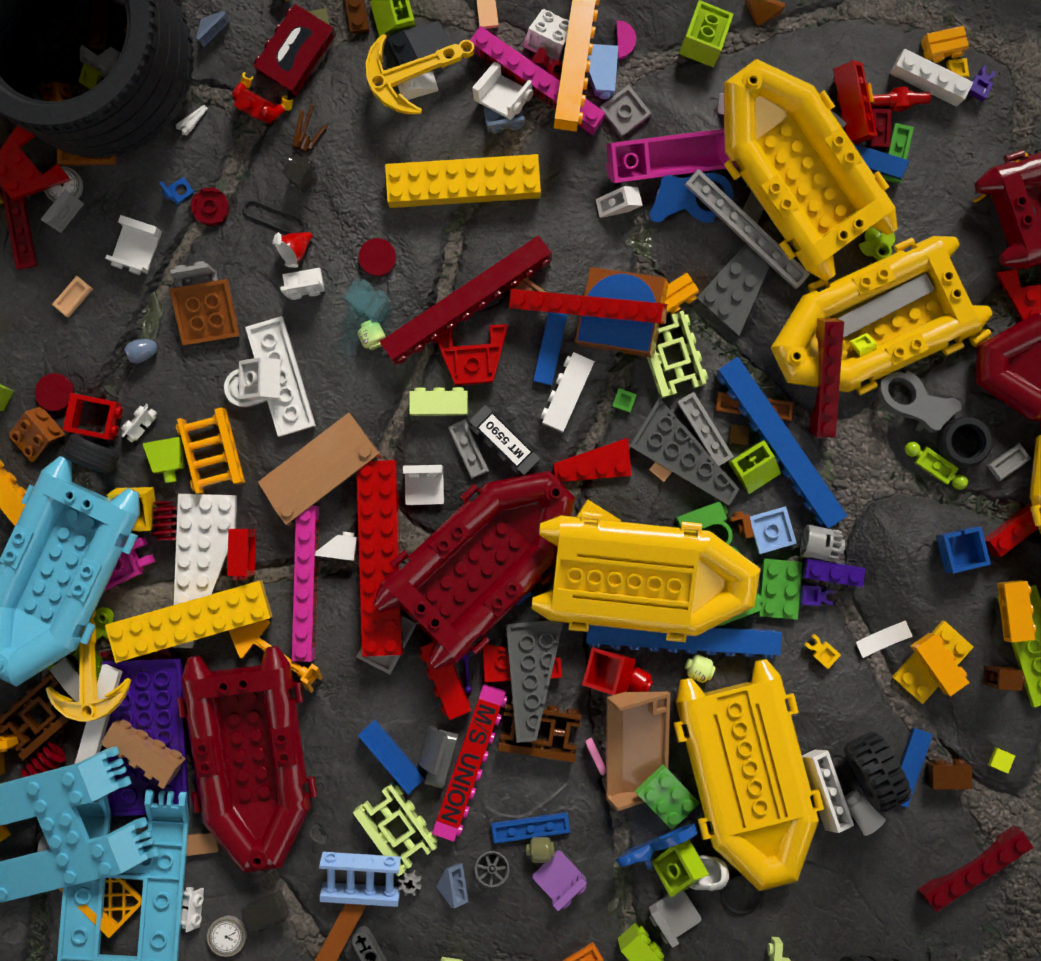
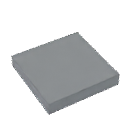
[599,85,652,139]
[41,189,84,233]

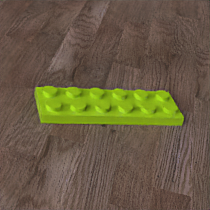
[997,585,1041,707]

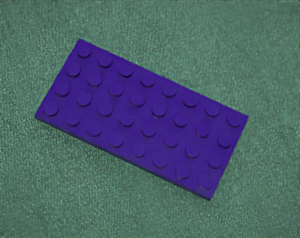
[102,657,190,816]

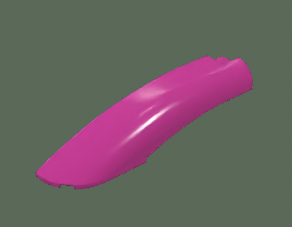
[606,129,737,183]

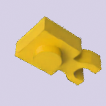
[804,634,841,669]

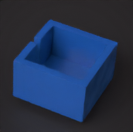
[936,526,991,573]

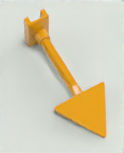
[228,620,323,693]

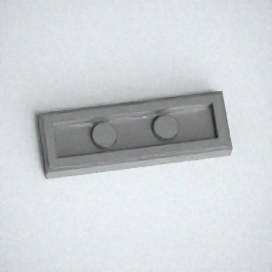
[448,419,489,479]

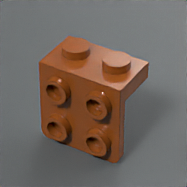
[9,406,66,462]

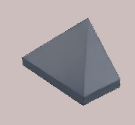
[196,11,230,47]
[436,863,469,908]

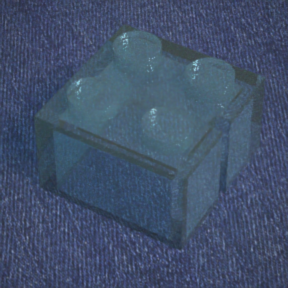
[343,279,392,325]

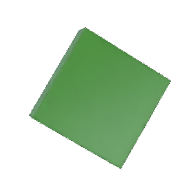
[612,388,637,413]

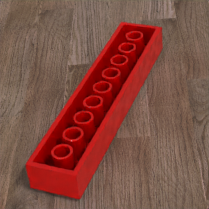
[357,460,404,657]

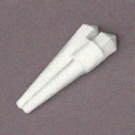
[176,105,208,135]

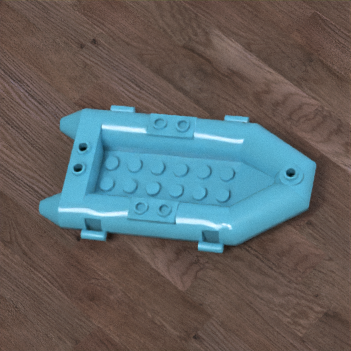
[0,456,140,686]

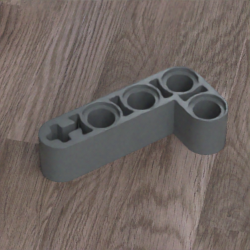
[352,926,387,961]

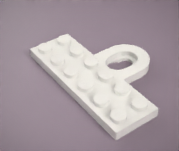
[224,316,316,437]

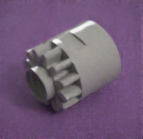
[800,525,845,563]

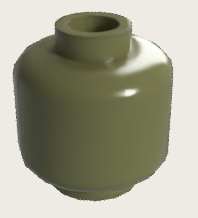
[526,837,554,863]

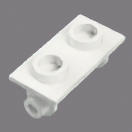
[121,404,157,443]
[181,887,204,932]

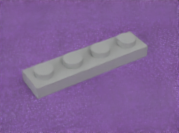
[677,392,734,466]

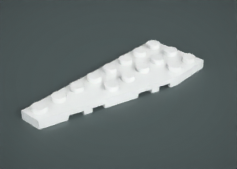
[172,494,237,648]

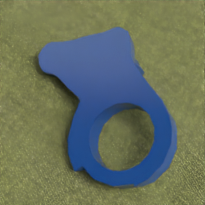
[649,172,733,222]
[615,824,697,869]

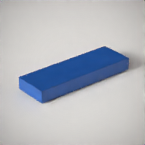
[854,144,909,180]

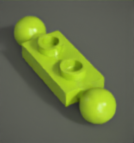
[905,442,968,490]

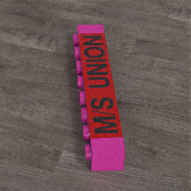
[470,26,605,135]
[292,506,319,662]
[432,683,508,841]

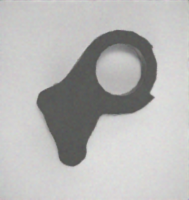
[877,370,961,433]

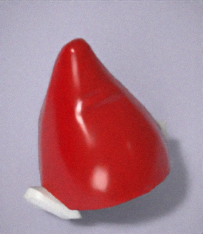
[273,232,313,268]

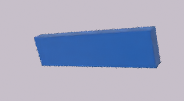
[533,312,568,386]
[900,727,933,808]
[491,812,570,844]

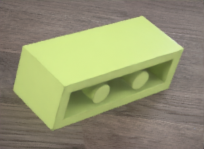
[409,387,468,416]

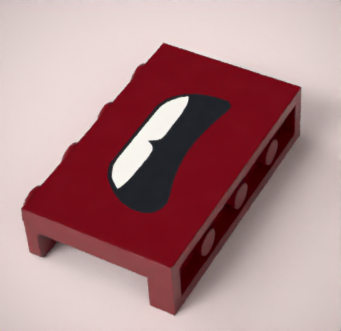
[254,3,336,97]

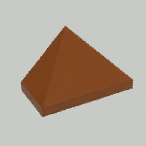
[745,0,786,26]

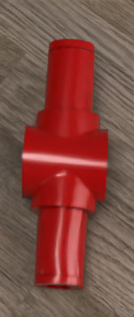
[871,87,931,111]

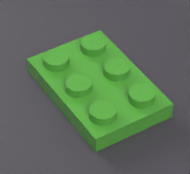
[758,558,803,620]
[635,764,700,830]

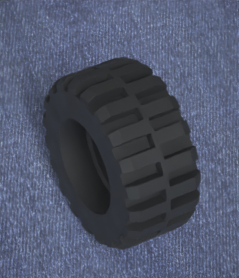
[844,731,912,812]

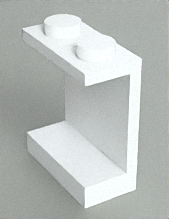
[472,62,533,120]
[106,215,162,275]

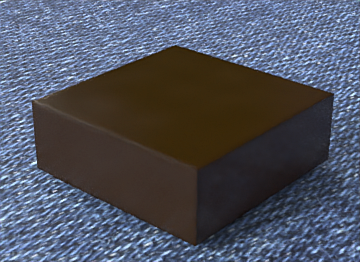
[728,424,750,446]

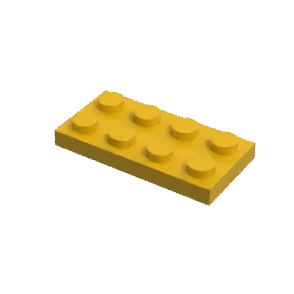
[892,620,973,704]

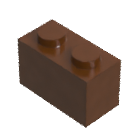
[984,665,1025,691]
[927,759,972,790]

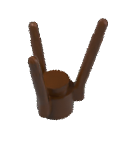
[292,104,327,152]

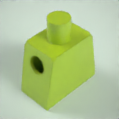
[143,437,185,483]

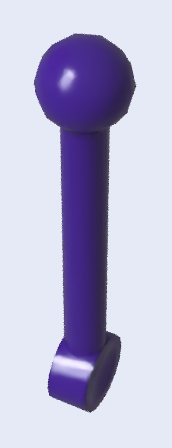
[462,654,472,694]

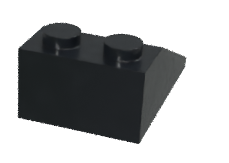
[387,21,452,66]

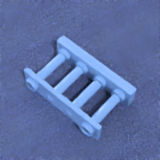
[319,852,401,907]

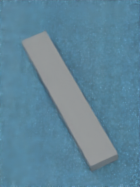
[838,273,935,337]

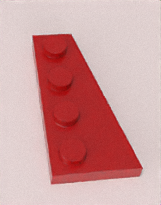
[554,438,632,482]
[483,644,562,682]

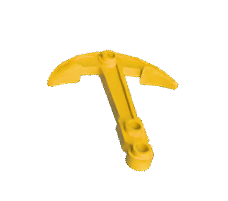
[365,34,474,114]
[46,611,131,721]

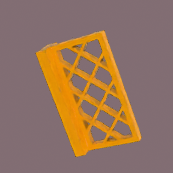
[59,878,142,938]

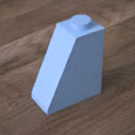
[586,44,618,99]

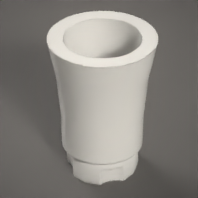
[845,789,886,836]

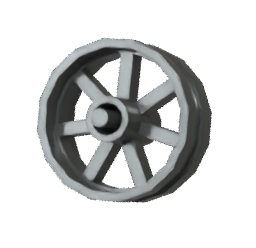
[474,851,510,889]

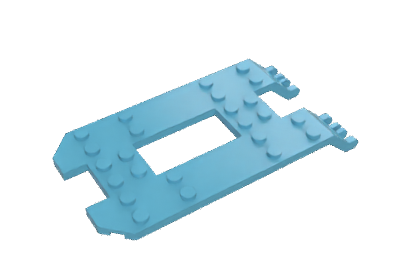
[0,746,160,903]
[57,790,190,961]

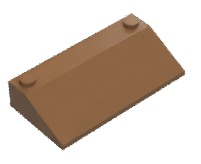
[258,413,383,527]
[606,692,670,811]

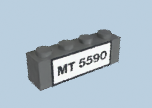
[469,405,540,476]

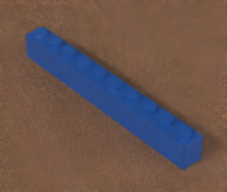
[716,357,847,529]
[586,625,782,658]

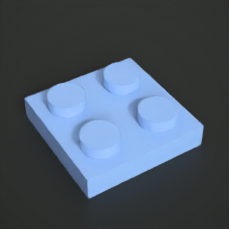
[750,507,797,554]

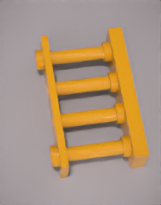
[176,407,245,494]

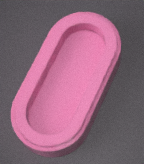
[585,737,606,776]

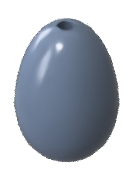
[124,339,158,363]

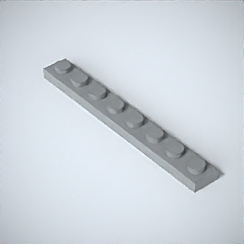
[684,169,810,289]

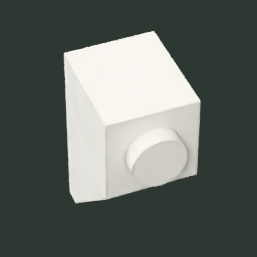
[398,72,438,100]
[596,186,642,218]
[315,532,359,560]

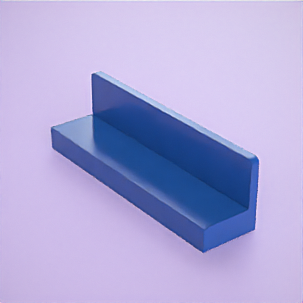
[358,719,425,795]

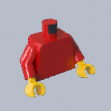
[231,72,293,124]

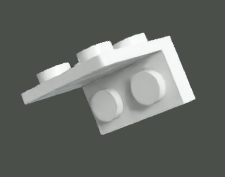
[523,9,569,61]
[280,268,325,300]
[403,465,444,505]

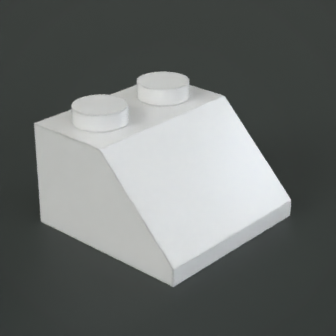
[239,357,281,400]

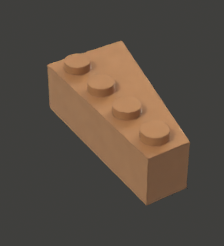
[101,719,186,789]

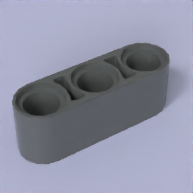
[425,729,458,789]

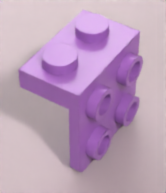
[533,850,587,911]

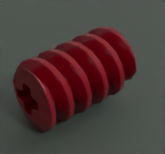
[152,501,178,540]
[21,742,66,777]

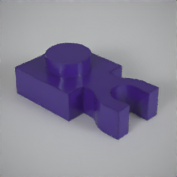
[968,65,996,102]
[799,585,834,606]

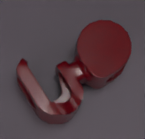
[530,47,563,81]

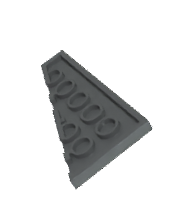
[696,217,782,337]
[630,397,739,506]
[506,621,563,743]

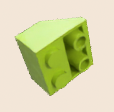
[370,0,416,37]
[728,440,781,494]
[618,923,664,961]

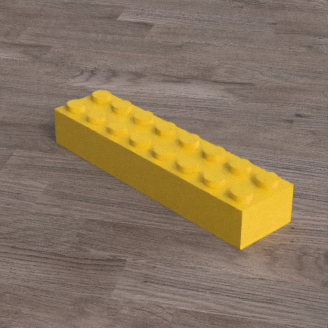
[385,154,541,208]
[105,580,273,663]

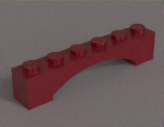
[809,318,844,438]
[918,825,1034,912]

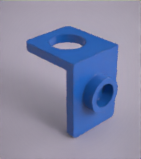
[159,177,194,205]

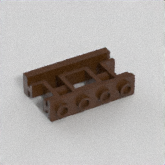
[0,672,75,761]
[498,699,582,763]

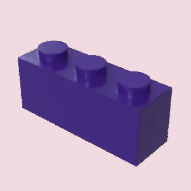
[801,558,866,587]

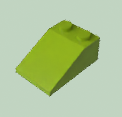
[679,0,733,68]

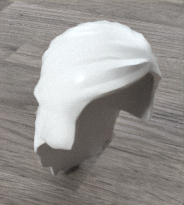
[690,855,729,891]

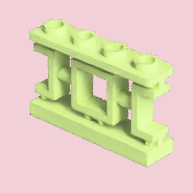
[647,311,708,399]
[353,782,438,877]

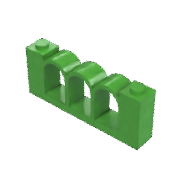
[675,501,763,626]

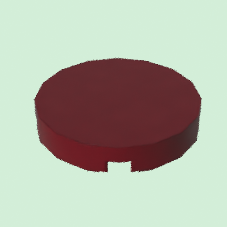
[190,187,230,226]
[358,238,397,277]
[35,373,75,411]

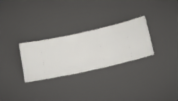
[856,621,913,658]

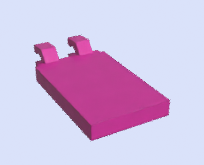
[104,537,156,591]

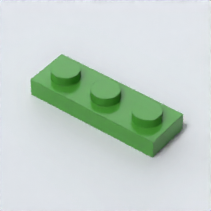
[882,123,914,184]

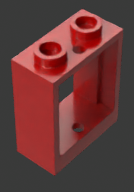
[63,393,123,441]
[227,529,256,580]

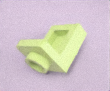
[767,937,791,961]

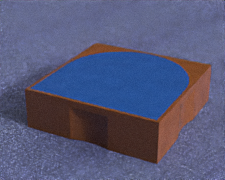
[575,267,669,358]

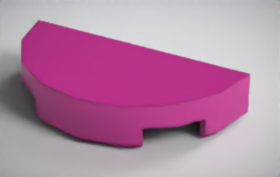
[616,20,636,60]

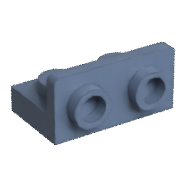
[484,107,525,133]

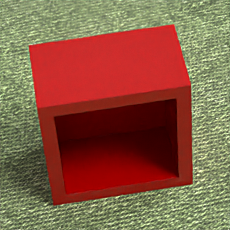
[582,647,636,695]

